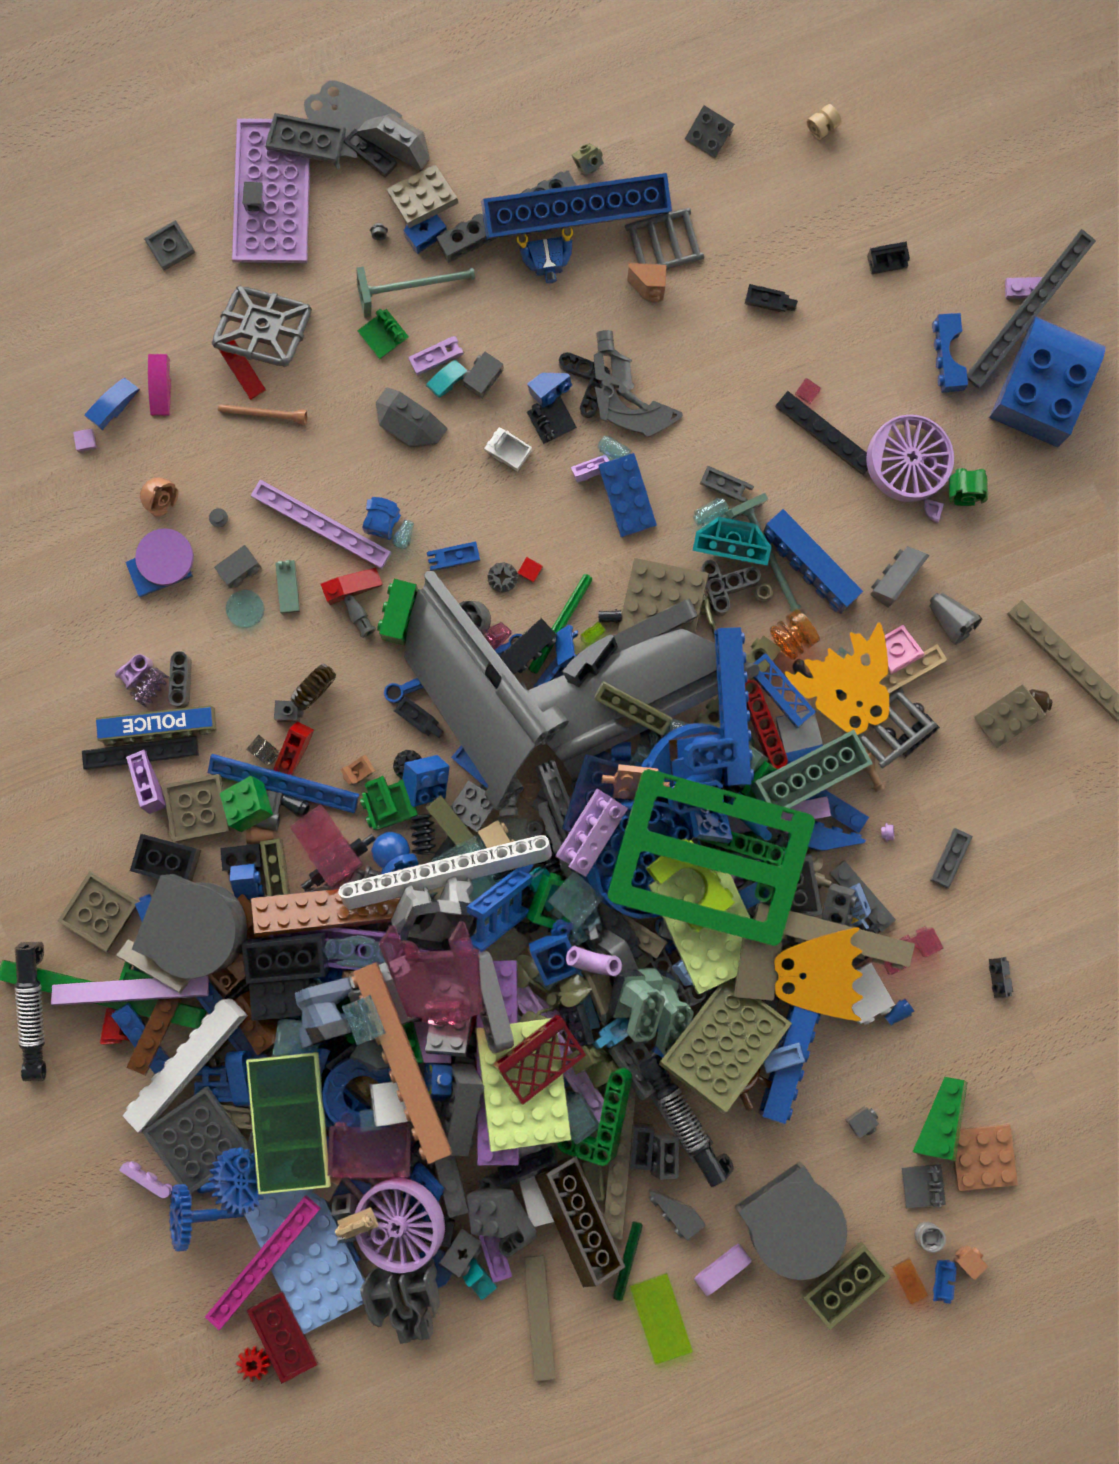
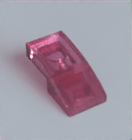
[484,622,512,650]

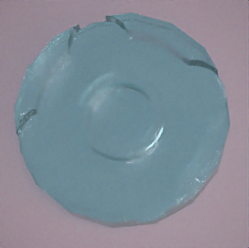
[226,590,265,628]

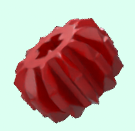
[236,1346,271,1382]

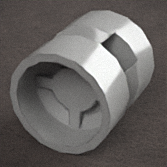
[914,1222,946,1253]

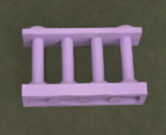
[556,789,628,877]

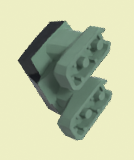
[608,968,694,1055]

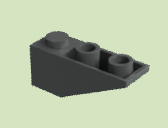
[648,1189,706,1241]

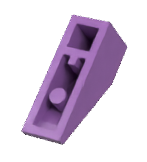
[126,750,166,814]

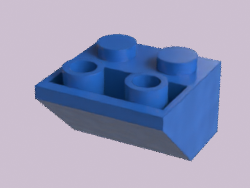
[403,755,450,807]

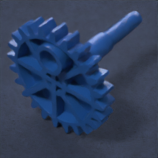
[197,1147,268,1215]
[169,1184,245,1252]

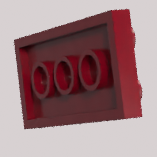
[246,1291,318,1384]

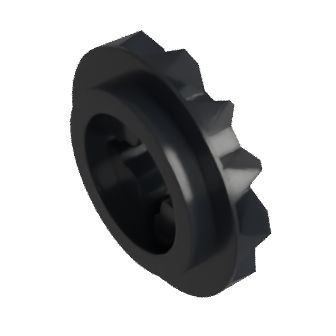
[393,750,422,779]

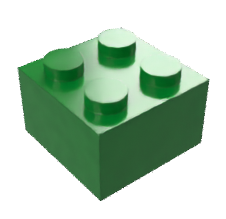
[219,776,273,833]

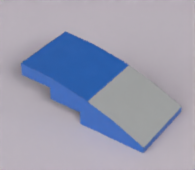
[776,710,831,787]

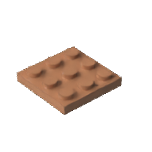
[954,1124,1018,1191]

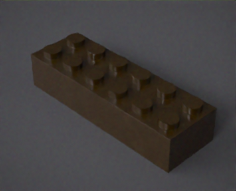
[534,1156,625,1287]

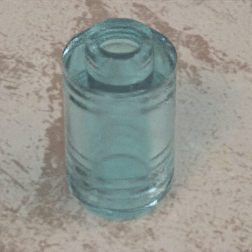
[597,435,632,460]
[693,498,729,527]

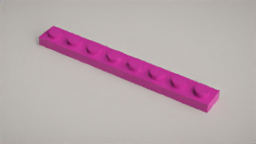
[205,1195,321,1330]

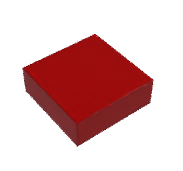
[517,557,543,583]

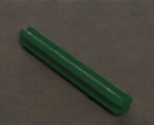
[613,1221,643,1301]

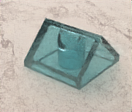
[565,1091,599,1144]

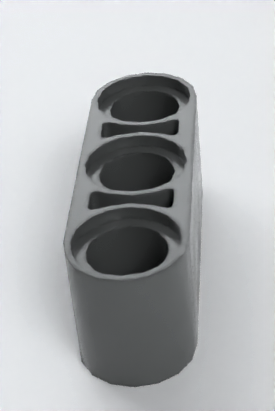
[168,651,192,708]

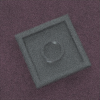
[144,220,196,271]

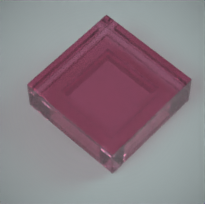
[795,378,821,404]

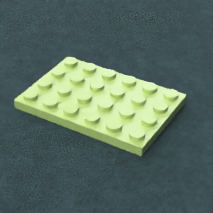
[648,868,750,994]
[476,1018,571,1152]

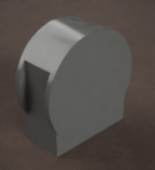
[131,874,247,979]
[735,1161,847,1280]

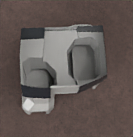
[391,876,477,952]

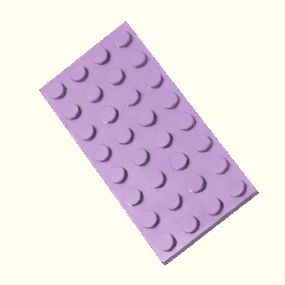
[232,119,310,263]

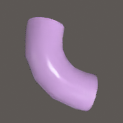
[566,946,622,976]

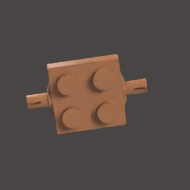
[602,764,670,800]

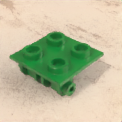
[357,308,409,359]

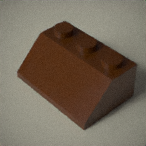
[234,991,297,1055]

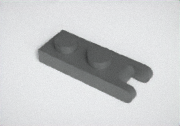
[700,466,754,503]

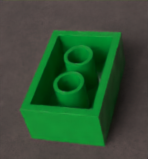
[377,579,419,646]

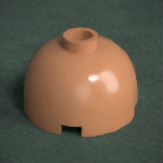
[140,477,179,516]

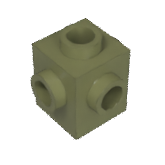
[572,143,604,175]

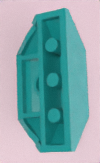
[692,517,771,566]

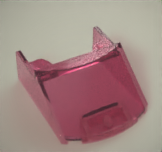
[379,921,482,1025]

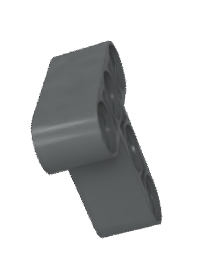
[700,560,761,616]

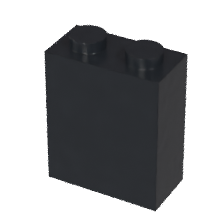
[629,1122,654,1170]

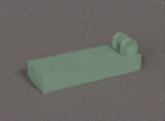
[275,560,300,614]

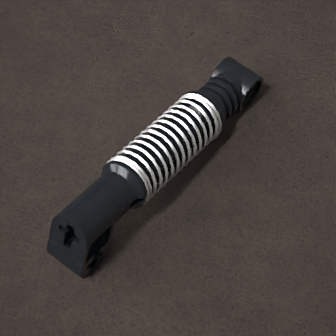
[15,942,47,1081]
[639,1054,734,1187]

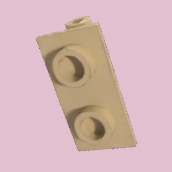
[335,1207,379,1240]

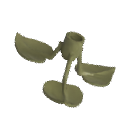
[513,955,592,1022]

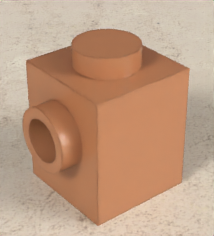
[953,1245,989,1281]

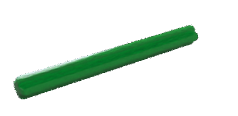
[528,574,593,674]

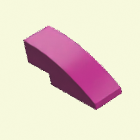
[148,354,171,416]

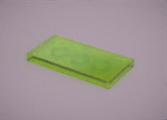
[630,1273,693,1365]

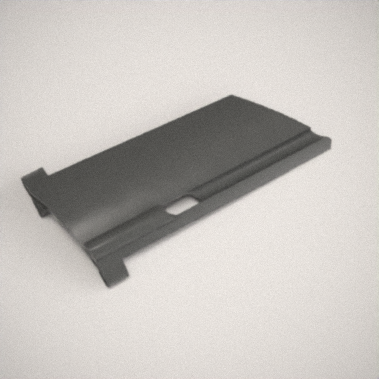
[404,571,569,811]
[520,627,760,782]

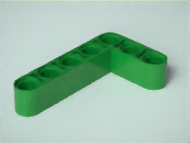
[700,831,786,903]
[557,1068,632,1166]

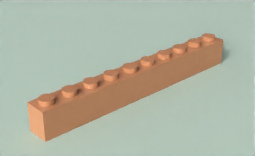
[352,962,452,1164]

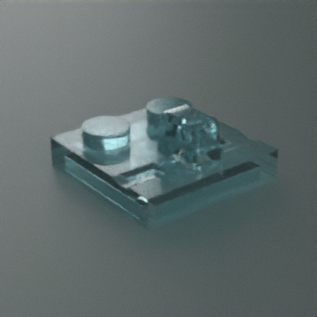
[548,871,603,928]

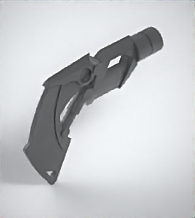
[594,330,683,437]

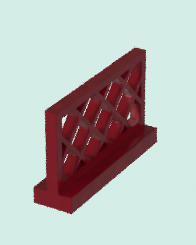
[493,1015,586,1105]

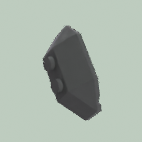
[357,114,430,172]
[376,387,448,447]

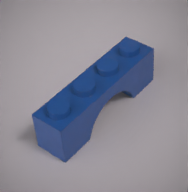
[932,313,968,393]

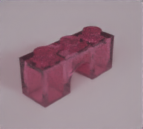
[884,926,944,975]

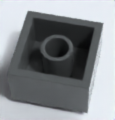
[467,1188,518,1238]

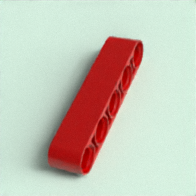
[745,679,788,769]

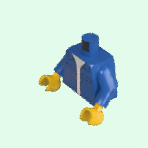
[516,227,573,284]

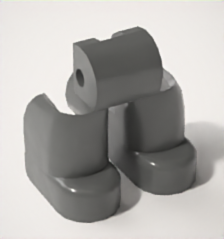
[360,1259,440,1344]

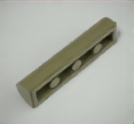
[594,681,672,736]

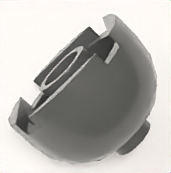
[459,601,491,635]

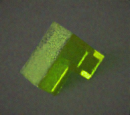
[580,622,606,647]

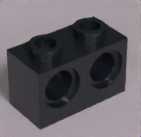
[220,844,264,875]

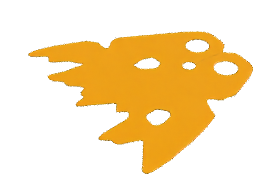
[785,622,889,735]

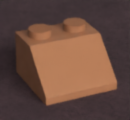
[627,263,666,302]

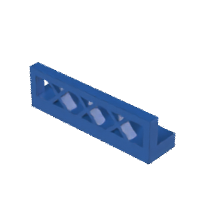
[753,653,816,729]

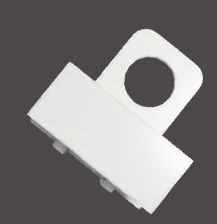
[484,427,532,472]

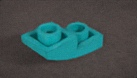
[426,359,467,398]

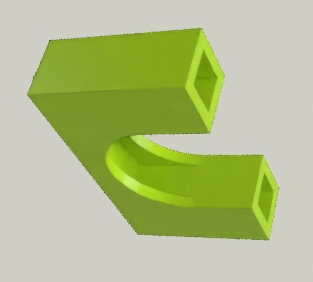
[645,839,735,933]

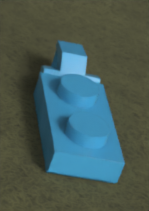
[592,1017,629,1049]

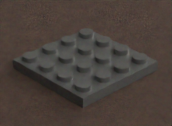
[142,1086,253,1194]

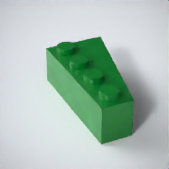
[913,1077,968,1161]

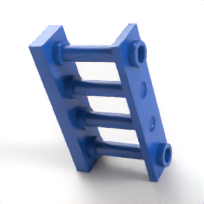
[466,868,532,952]

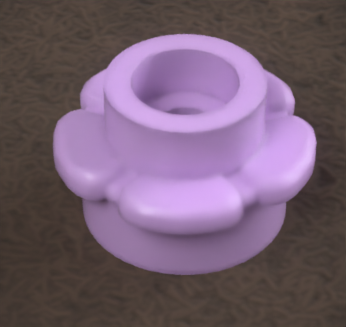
[881,823,894,842]

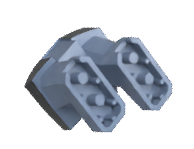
[294,978,365,1049]

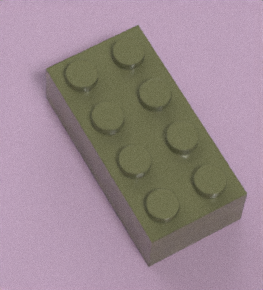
[801,1242,891,1330]

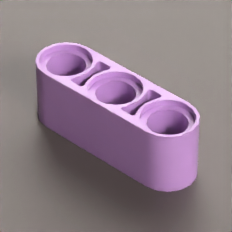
[694,1244,752,1296]

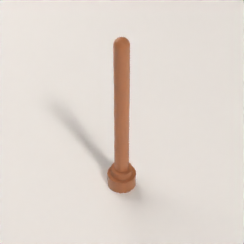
[218,405,308,425]

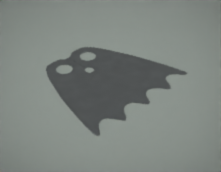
[304,80,402,169]

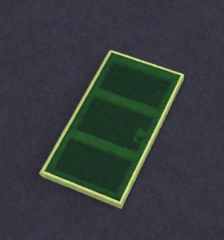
[246,1052,331,1194]

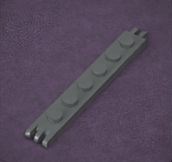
[535,760,596,895]

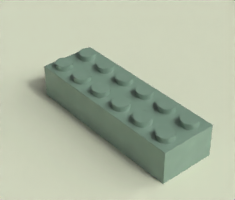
[749,730,873,808]

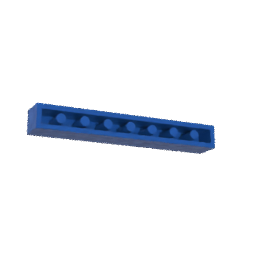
[714,627,754,786]

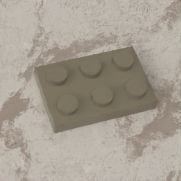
[975,684,1046,748]

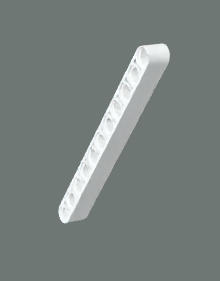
[339,835,552,909]

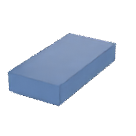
[763,1043,805,1073]

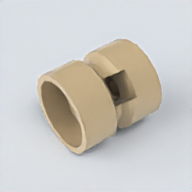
[806,104,842,140]

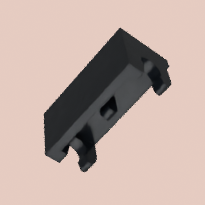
[867,241,910,274]

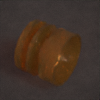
[769,609,820,660]

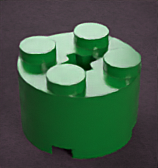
[949,468,988,506]

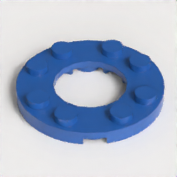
[323,1057,392,1135]

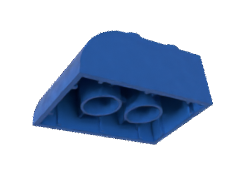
[989,316,1106,448]

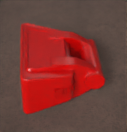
[100,1007,130,1045]

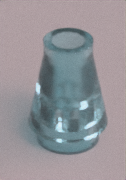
[392,519,414,549]

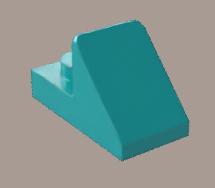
[461,1258,498,1300]

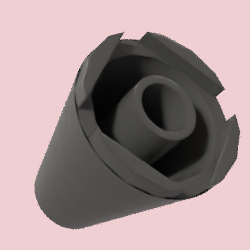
[929,593,983,645]

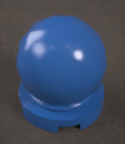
[371,832,419,875]

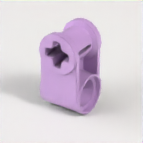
[115,654,153,690]

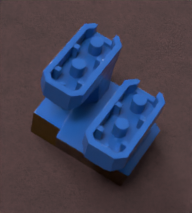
[668,732,740,814]

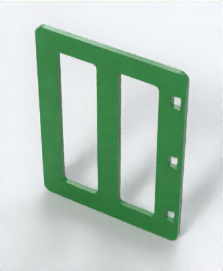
[608,769,815,946]

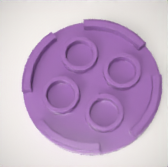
[135,529,194,586]

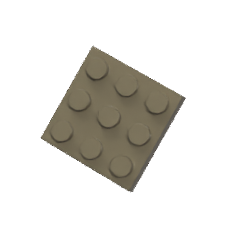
[387,164,459,228]
[163,774,230,842]
[58,871,139,952]

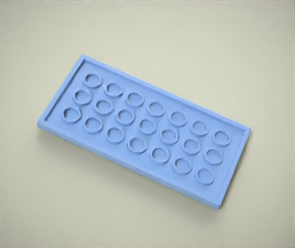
[244,1155,365,1334]

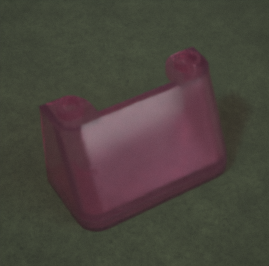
[328,1122,411,1179]

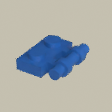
[194,1065,233,1102]

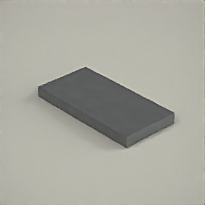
[265,113,346,164]

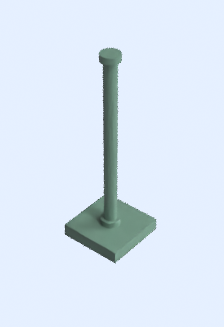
[356,266,475,317]
[726,493,801,612]

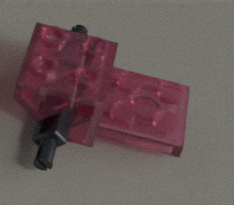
[289,804,376,891]

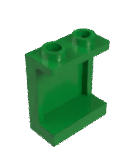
[360,779,419,831]

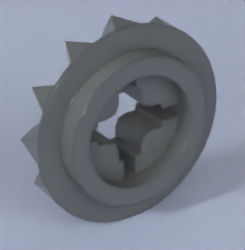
[487,562,518,592]

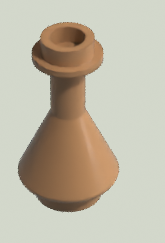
[862,749,886,792]

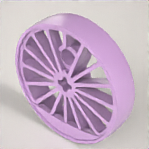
[866,415,954,502]
[355,1178,445,1273]

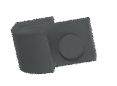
[331,1193,359,1243]

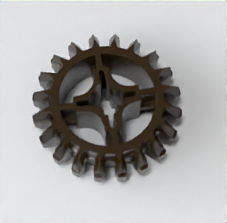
[290,664,336,710]

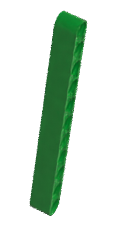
[0,960,206,1029]

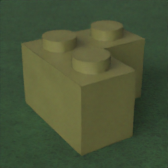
[567,1044,620,1089]

